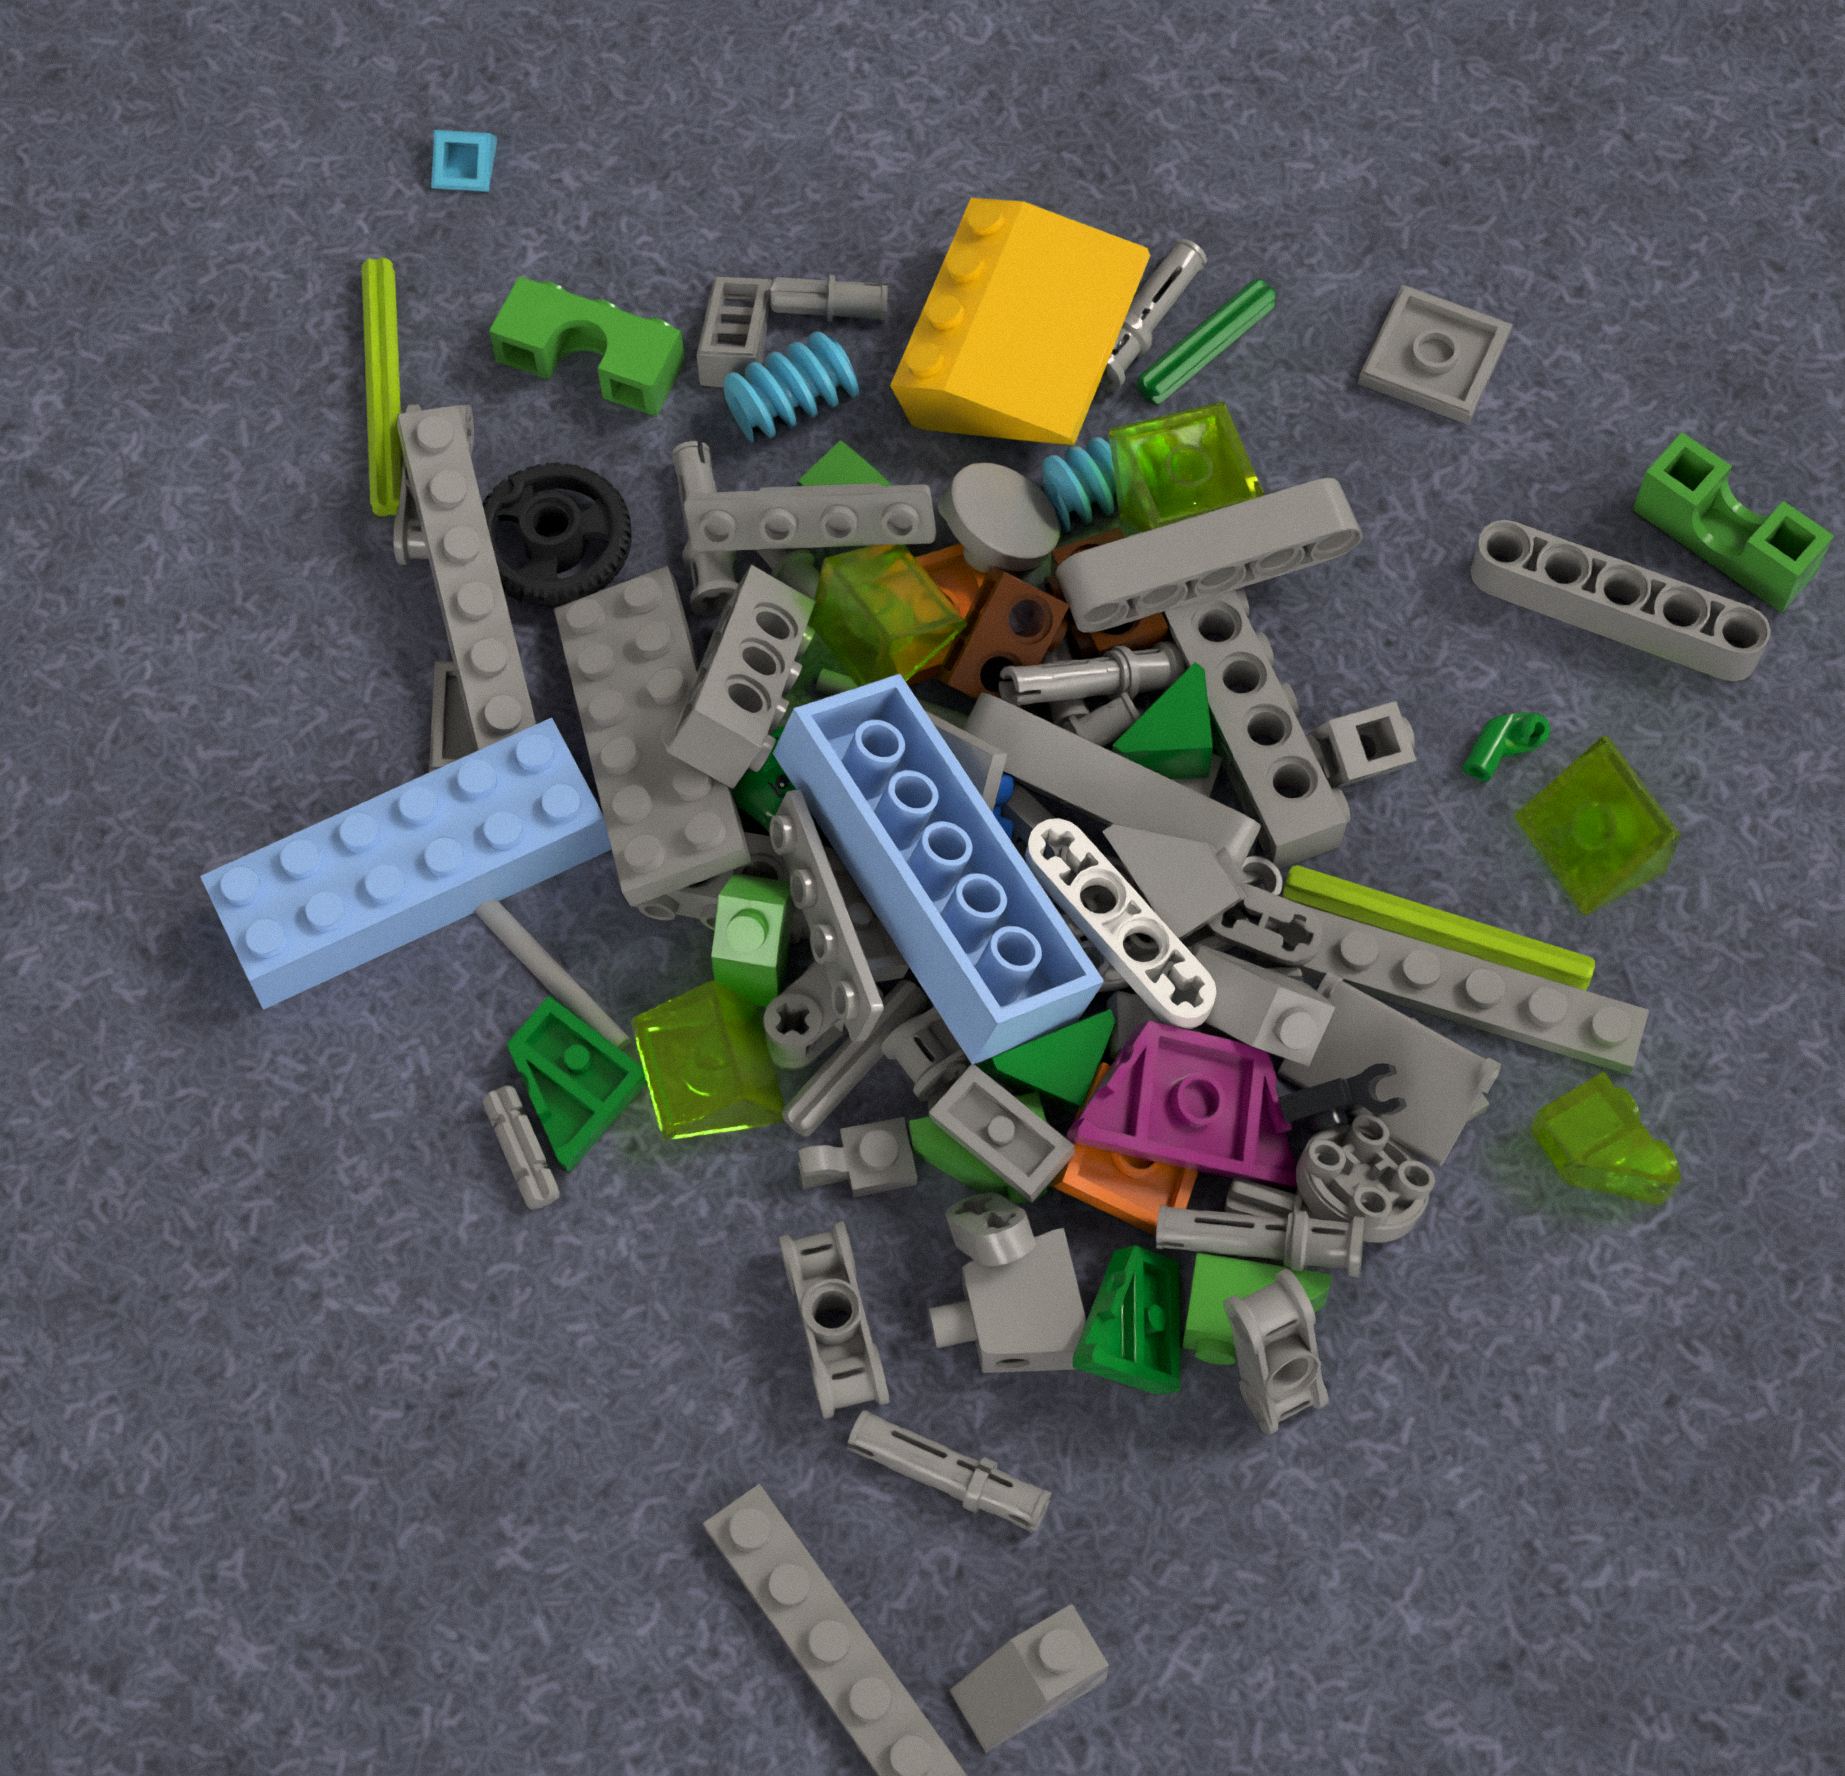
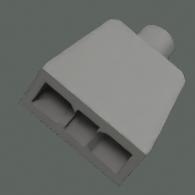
[928,1228,1086,1373]

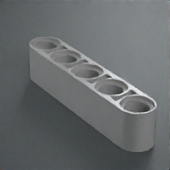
[1055,478,1363,633]
[1470,520,1771,681]
[963,692,1261,867]

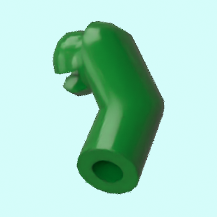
[1462,712,1551,782]

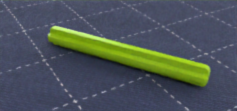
[361,257,403,516]
[1283,865,1595,991]

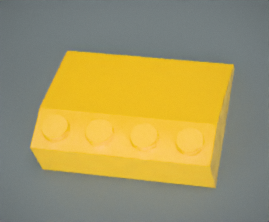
[890,198,1150,446]

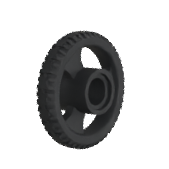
[482,462,632,607]

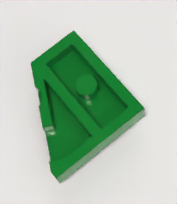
[506,995,650,1173]
[1072,1245,1181,1394]

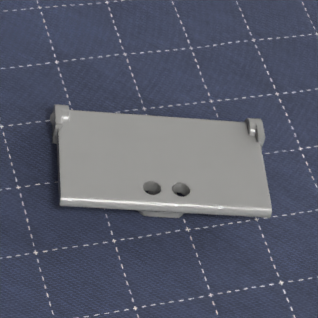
[1277,971,1501,1167]

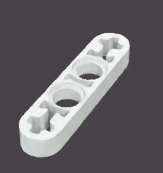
[1025,818,1217,1029]

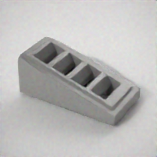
[697,277,772,387]

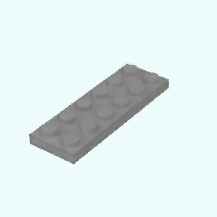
[554,566,752,907]

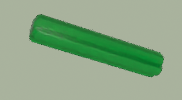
[1137,279,1276,405]

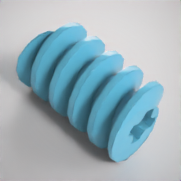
[723,331,859,443]
[1042,420,1180,532]

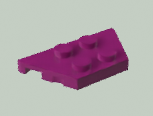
[1067,1020,1298,1192]

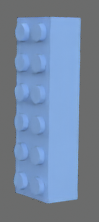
[773,674,1104,1065]
[200,718,612,1010]

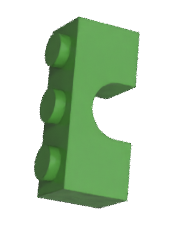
[489,276,685,417]
[1633,432,1834,613]

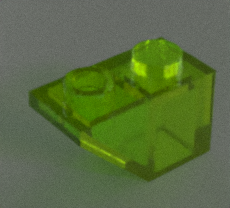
[1529,1071,1682,1206]

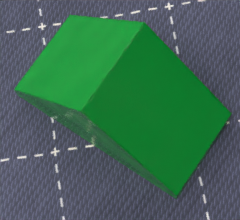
[1112,662,1213,779]
[977,1009,1116,1112]

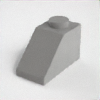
[1102,824,1248,940]
[1171,943,1336,1067]
[950,1604,1109,1753]

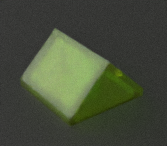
[1109,401,1265,532]
[808,544,968,687]
[1514,736,1682,915]
[631,980,785,1141]

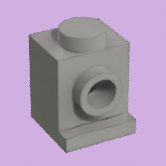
[1307,701,1416,788]

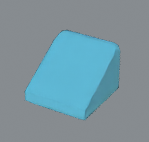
[431,130,497,192]

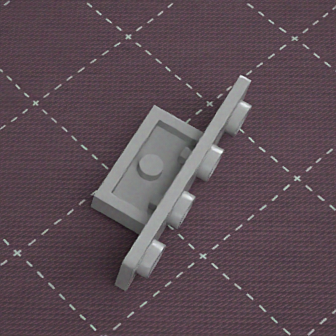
[684,483,936,551]
[770,790,909,1042]

